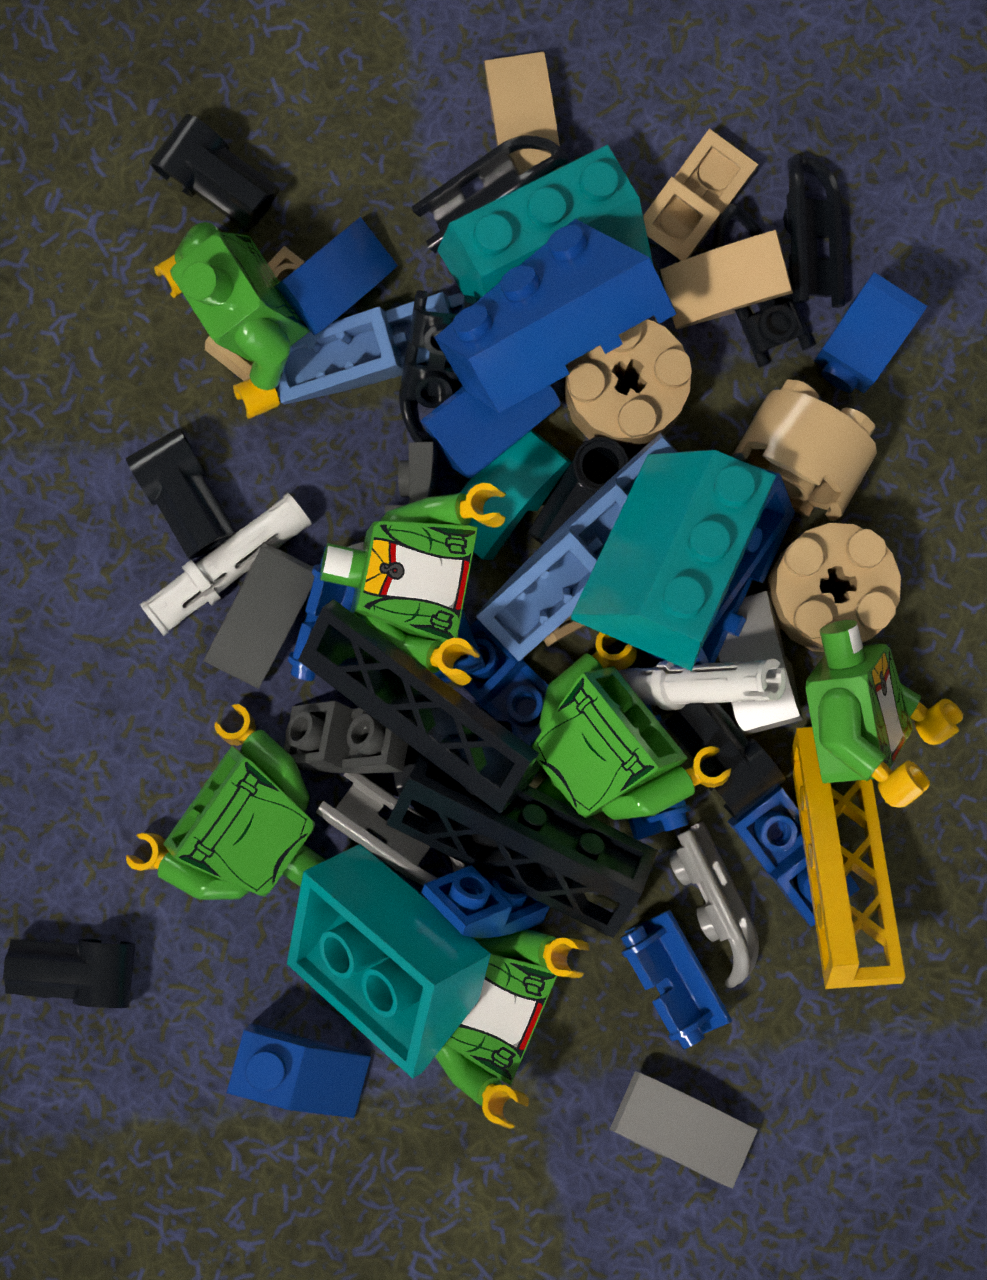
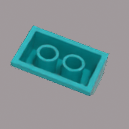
[437,144,653,301]
[571,450,776,671]
[287,844,491,1079]

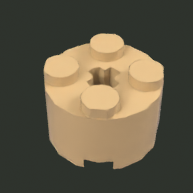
[565,319,692,449]
[732,379,877,521]
[767,523,901,652]

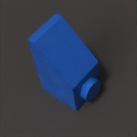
[814,272,928,394]
[226,1023,371,1118]

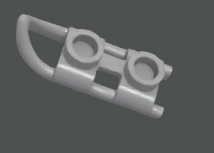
[316,773,465,886]
[669,821,759,988]

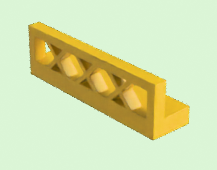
[791,727,905,989]

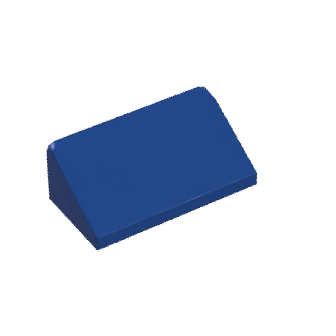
[420,385,562,478]

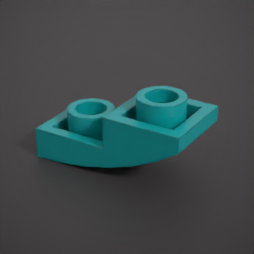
[460,429,572,560]

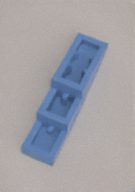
[277,292,464,405]
[476,432,678,661]

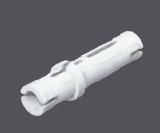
[139,493,312,636]
[618,659,786,711]

